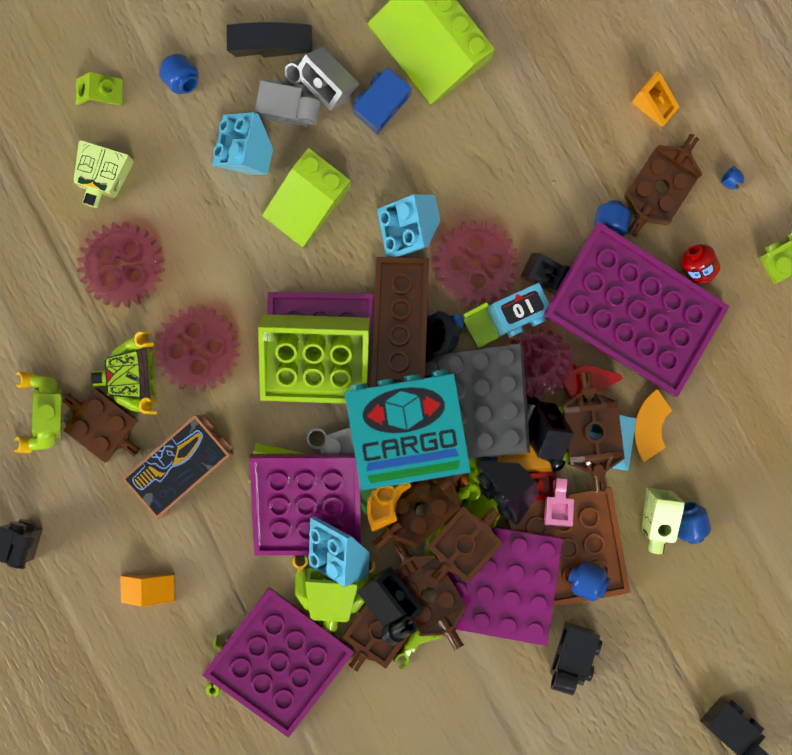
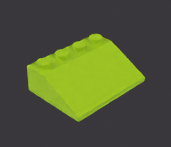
[367,0,495,106]
[258,314,370,403]

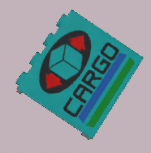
[345,369,470,491]

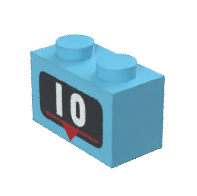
[486,283,549,338]

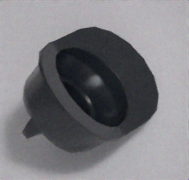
[426,311,464,362]

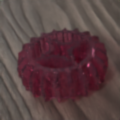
[510,328,573,399]

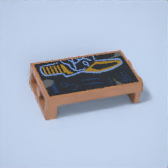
[122,415,234,519]

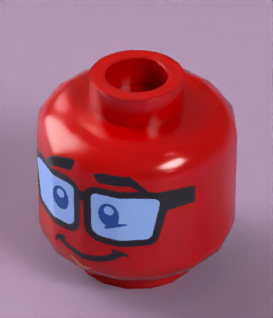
[681,244,720,284]

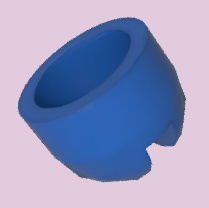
[720,166,745,190]

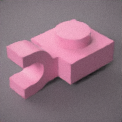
[544,478,574,527]

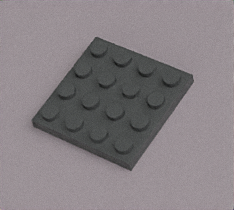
[425,344,530,460]

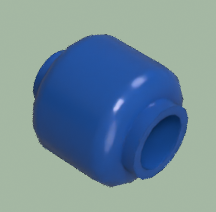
[159,54,199,94]
[594,200,631,237]
[678,502,711,544]
[568,561,611,602]

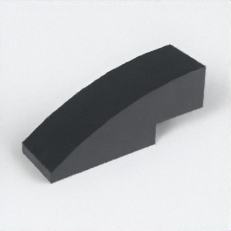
[227,22,312,58]
[520,253,570,294]

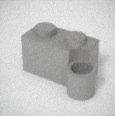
[285,47,359,111]
[254,79,321,128]
[306,427,355,454]

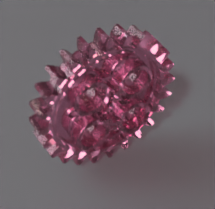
[433,220,519,307]
[77,221,165,308]
[153,306,241,392]

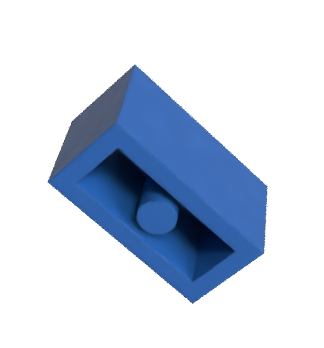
[353,67,412,135]

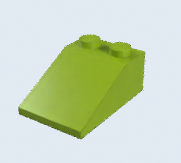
[262,148,352,248]

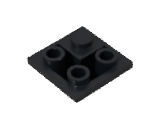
[476,460,539,525]

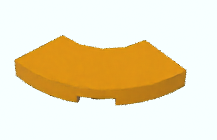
[633,389,672,462]
[367,483,411,532]

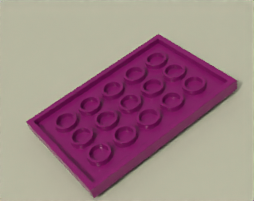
[543,222,730,397]

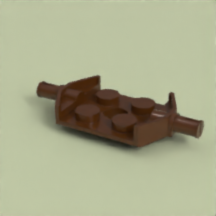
[624,134,702,237]
[561,372,625,492]
[372,473,466,551]
[392,542,467,651]

